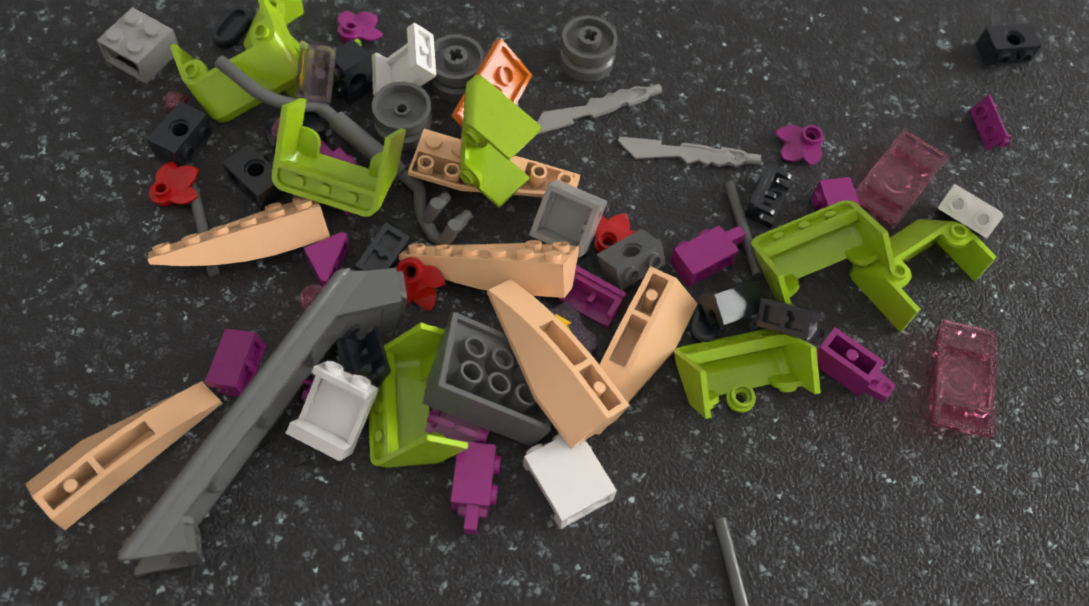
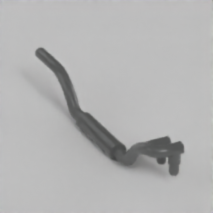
[214,55,472,245]

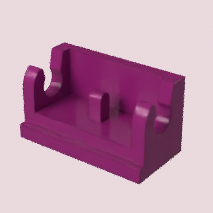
[559,266,626,329]
[205,329,266,397]

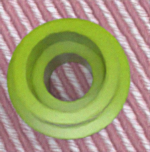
[726,383,756,413]

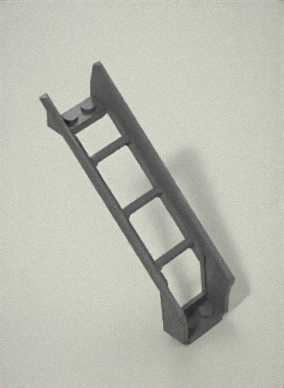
[118,268,407,577]

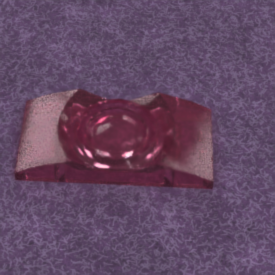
[855,128,949,227]
[929,319,998,439]

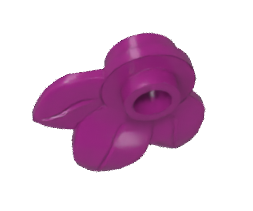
[337,11,383,43]
[775,125,824,166]

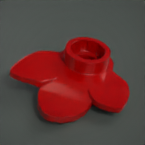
[149,161,200,207]
[594,213,637,253]
[397,257,446,310]

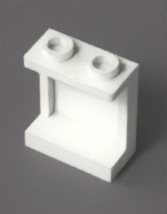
[372,23,436,95]
[938,184,1003,238]
[286,361,379,461]
[523,433,617,529]

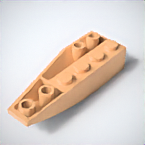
[408,129,580,197]
[148,196,330,266]
[399,240,579,298]
[596,266,698,435]
[487,279,630,449]
[26,381,222,530]

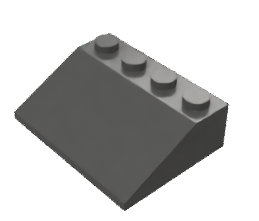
[422,311,551,447]

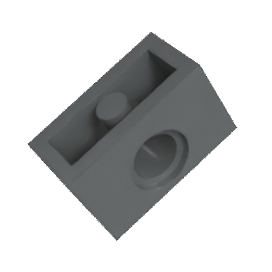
[597,229,666,290]

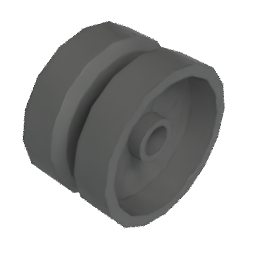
[559,15,618,82]
[429,34,484,102]
[372,81,433,151]

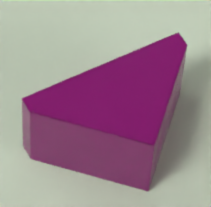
[304,232,350,289]

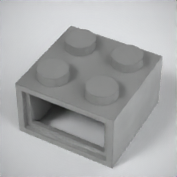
[97,7,179,84]
[529,180,607,258]

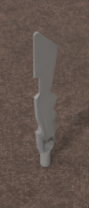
[537,84,662,135]
[618,137,761,168]

